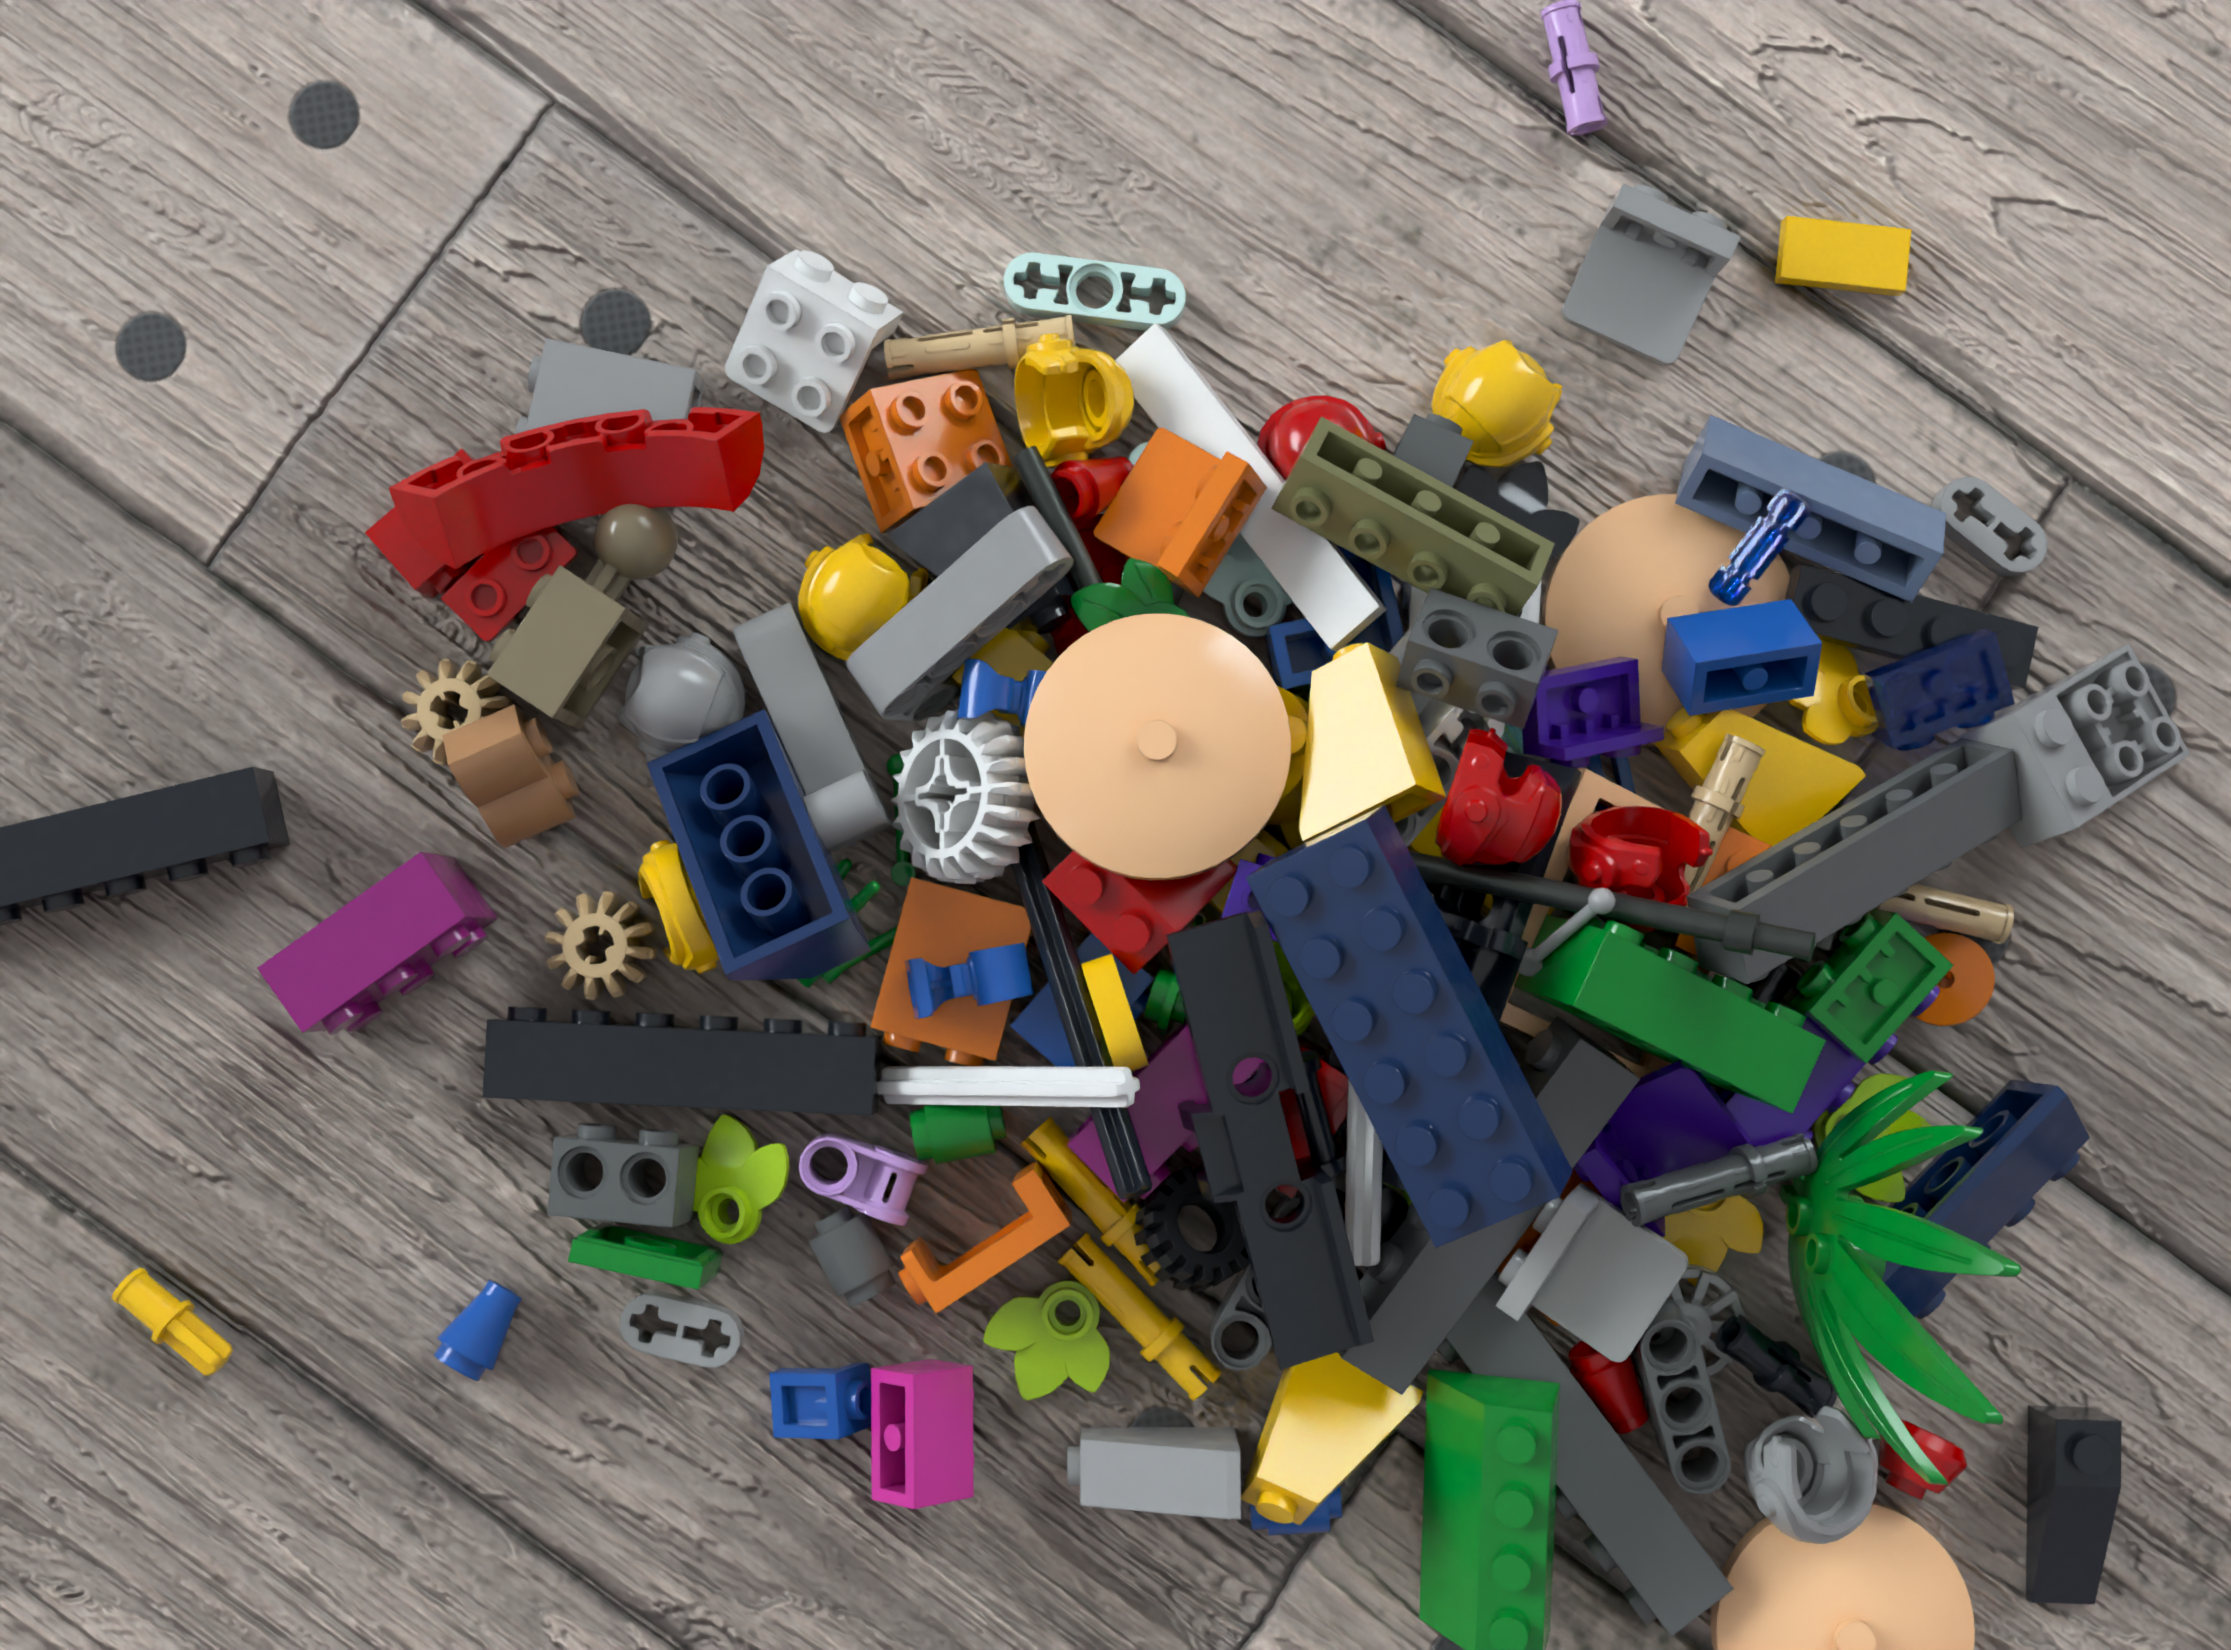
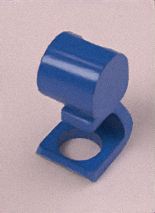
[957,659,1046,727]
[904,942,1034,1019]

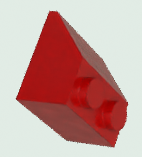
[1042,851,1238,975]

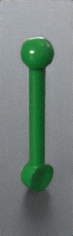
[886,753,917,886]

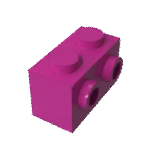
[871,1359,974,1509]

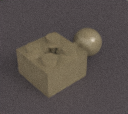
[486,504,678,730]

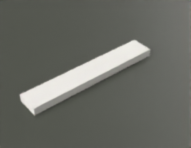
[1115,322,1387,652]

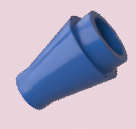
[434,1279,523,1381]

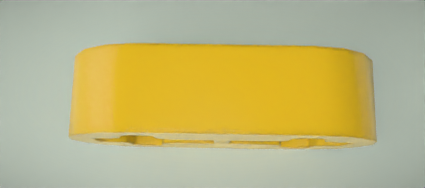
[1081,953,1149,1071]

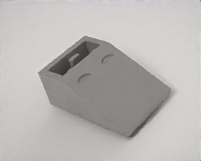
[1959,643,2190,848]

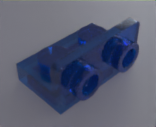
[1863,628,2015,751]

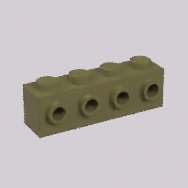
[1271,417,1555,616]

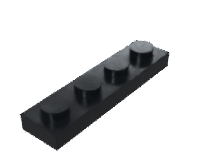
[1785,564,2039,690]

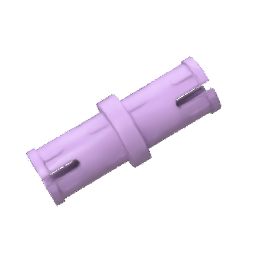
[1540,0,1608,136]

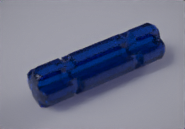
[1708,488,1810,607]

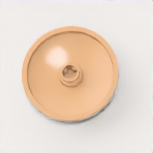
[1541,494,1790,747]
[1024,614,1291,881]
[1710,1501,1975,1650]

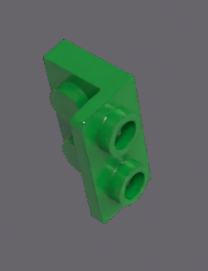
[1790,909,1954,1063]

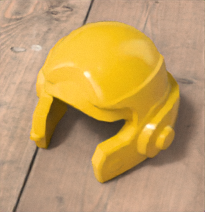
[1014,333,1134,468]
[1431,340,1562,468]
[798,533,929,661]
[638,839,720,974]

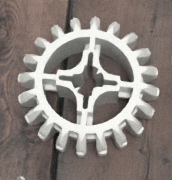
[889,709,1041,884]

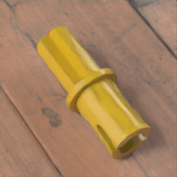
[112,1267,233,1376]

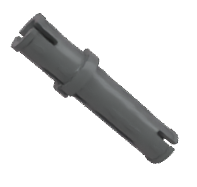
[1620,1133,1818,1227]

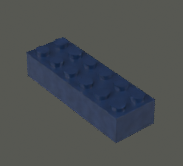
[1246,804,1573,1248]

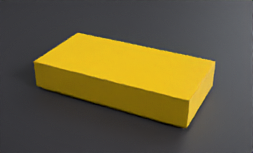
[1775,216,1912,297]

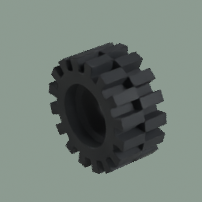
[1134,1165,1250,1292]

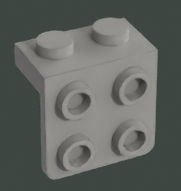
[1561,183,1741,366]
[1496,1183,1689,1362]

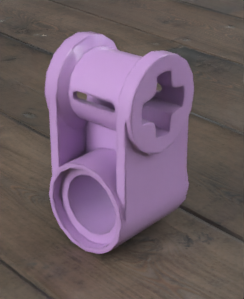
[799,1132,929,1226]

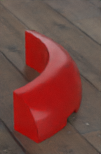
[389,407,764,569]

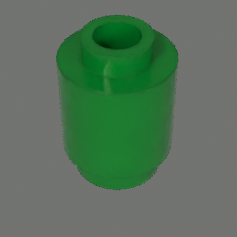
[909,1105,1007,1165]

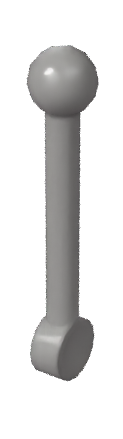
[1518,887,1616,976]

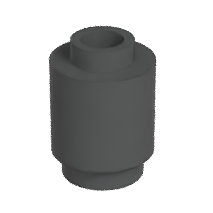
[808,1206,896,1307]

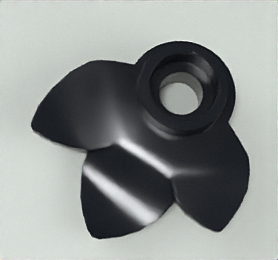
[1456,461,1580,560]

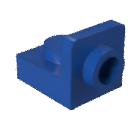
[769,1363,871,1439]

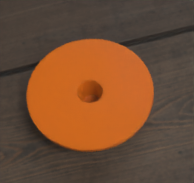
[1915,933,1995,1026]

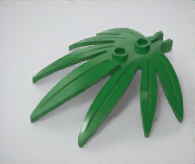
[1779,1071,2021,1485]

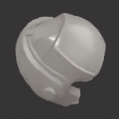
[616,632,746,762]
[1743,1406,1878,1544]

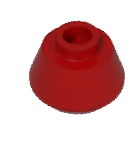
[1878,1419,1967,1500]

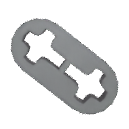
[1931,477,2048,577]
[620,1291,744,1368]

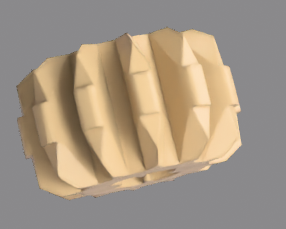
[400,659,513,766]
[545,891,657,1000]

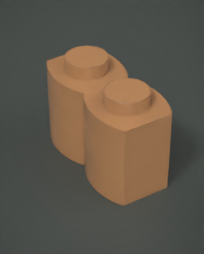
[442,704,579,848]

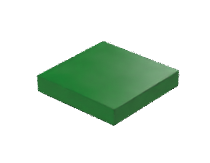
[568,1223,723,1290]

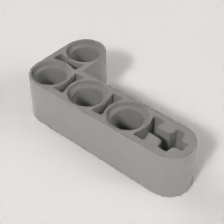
[846,506,1074,722]
[732,602,893,852]

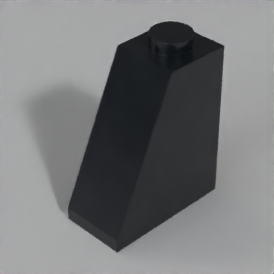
[889,462,1078,635]

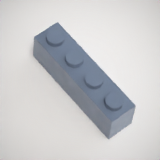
[1675,415,1946,603]

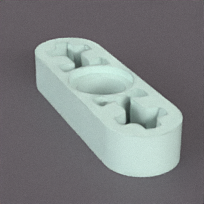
[1004,252,1186,331]

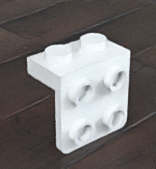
[725,249,904,433]

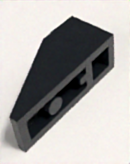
[2026,1405,2122,1604]

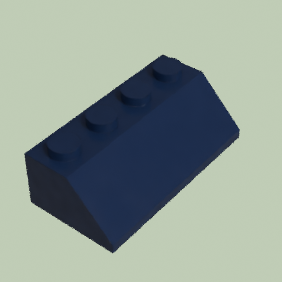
[646,709,871,980]
[1882,1079,2090,1319]

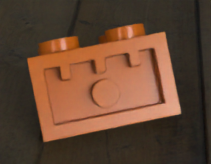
[839,369,1013,534]
[1093,427,1267,598]

